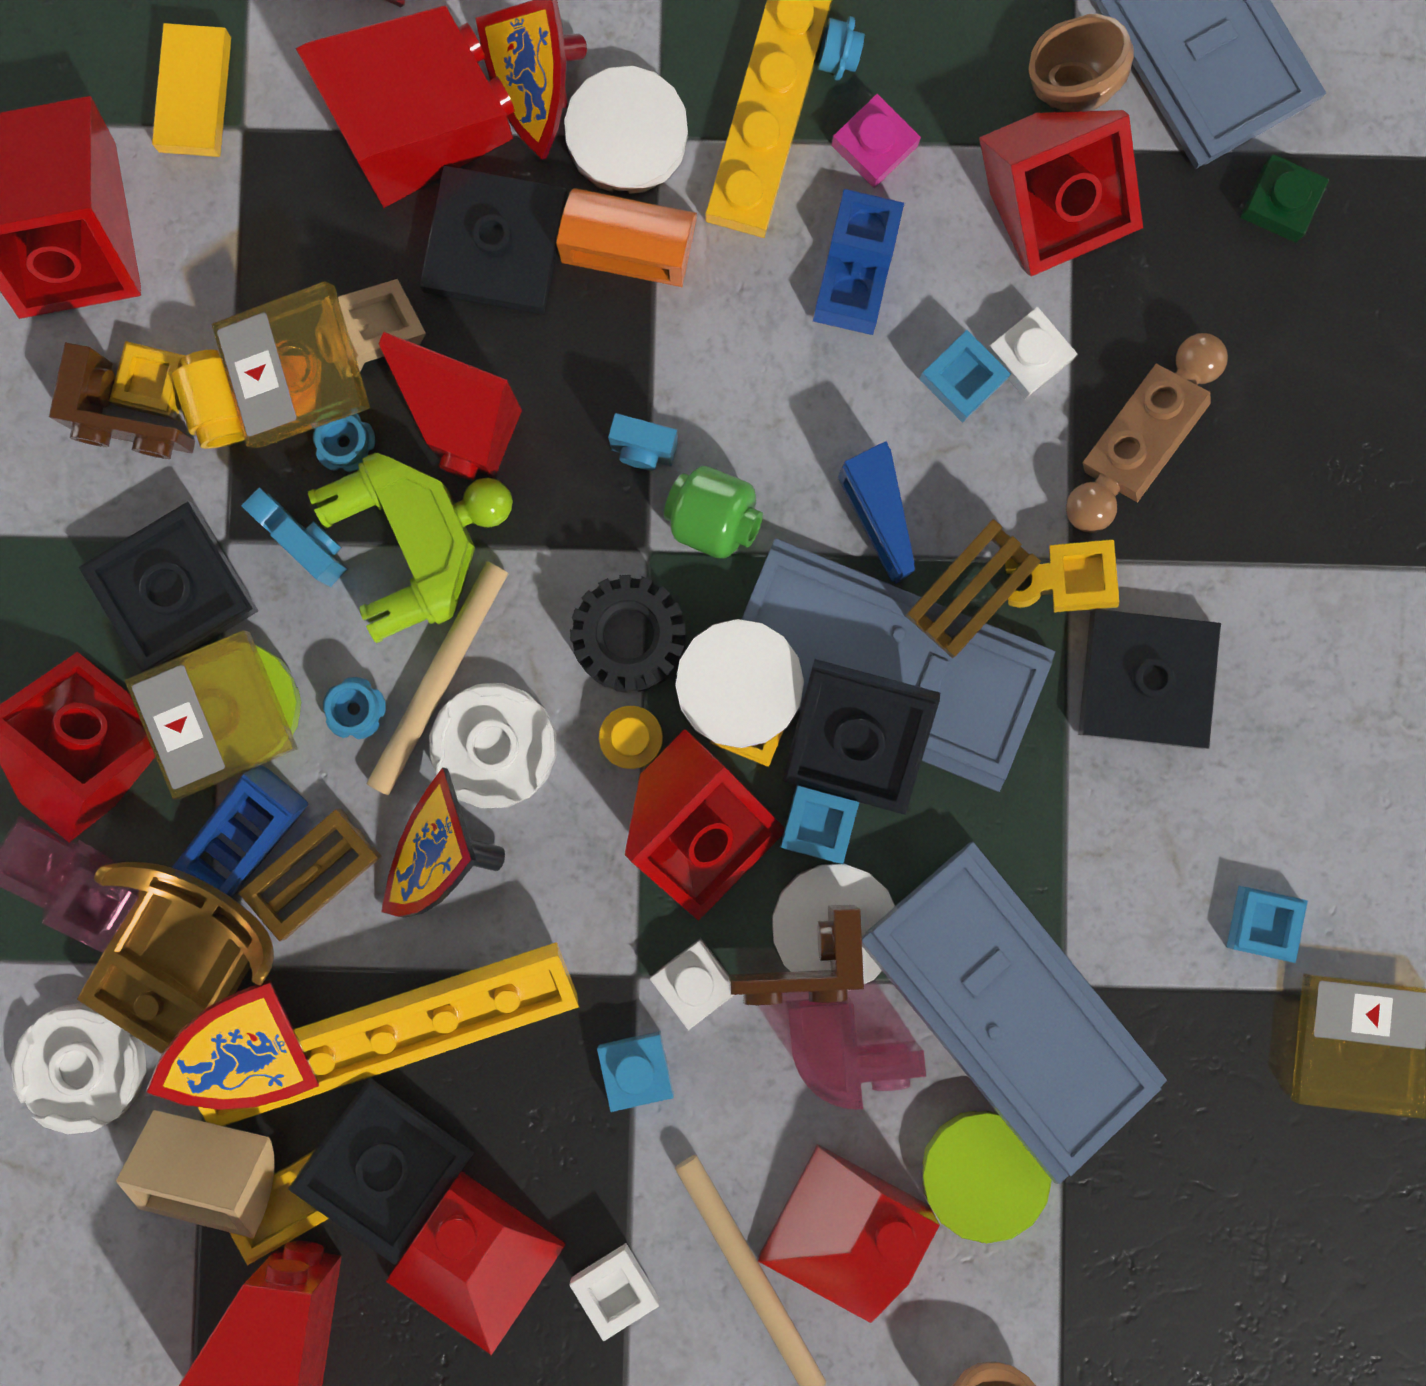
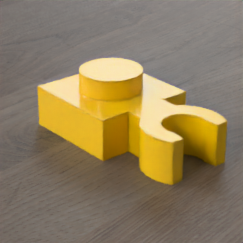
[1005,540,1119,612]

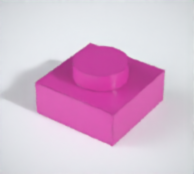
[831,94,921,188]

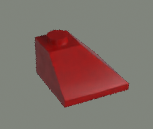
[979,110,1143,277]
[378,332,522,481]
[0,652,158,843]
[624,729,785,921]
[757,1144,940,1323]
[386,1171,566,1355]

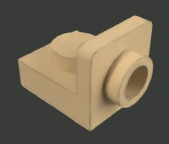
[317,279,426,381]

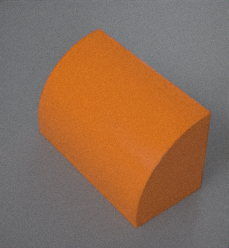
[556,188,697,287]

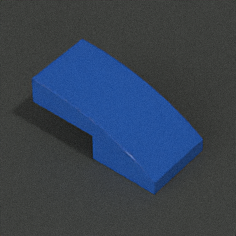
[813,189,904,335]

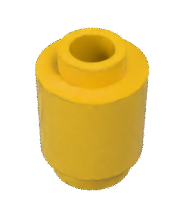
[172,349,249,449]

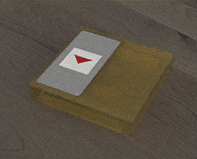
[211,281,370,449]
[125,630,298,799]
[1291,973,1426,1119]

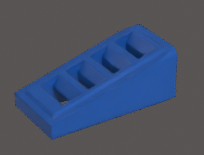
[838,441,915,584]
[172,765,308,898]

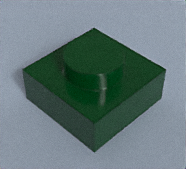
[1240,154,1330,243]

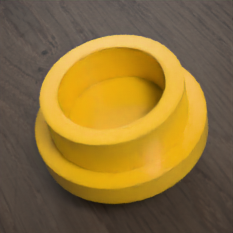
[599,706,663,769]

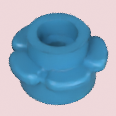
[817,16,865,80]
[313,410,375,472]
[323,677,386,739]

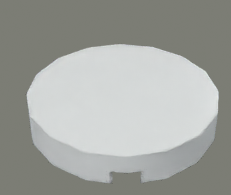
[564,66,688,194]
[675,619,804,748]
[429,683,557,808]
[772,863,895,991]
[11,1003,147,1134]

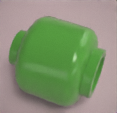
[664,466,763,559]

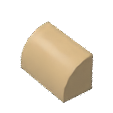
[116,1110,274,1238]

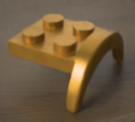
[77,862,274,1054]

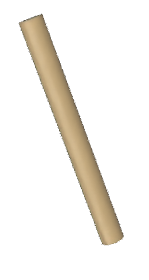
[366,561,509,795]
[675,1155,826,1386]

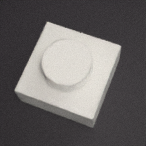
[987,307,1078,399]
[650,938,734,1031]
[569,1243,660,1341]

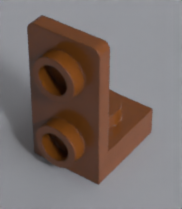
[49,342,195,459]
[729,905,864,1006]

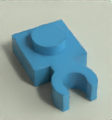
[241,487,348,587]

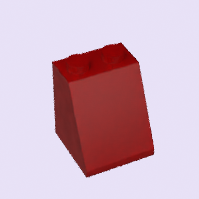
[296,5,515,208]
[0,96,141,319]
[179,1241,342,1386]

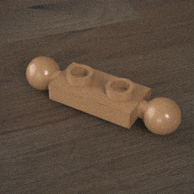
[1066,333,1228,533]

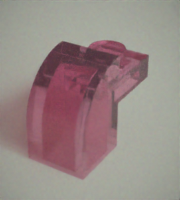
[0,816,139,953]
[785,996,926,1110]

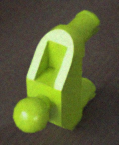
[308,453,513,643]

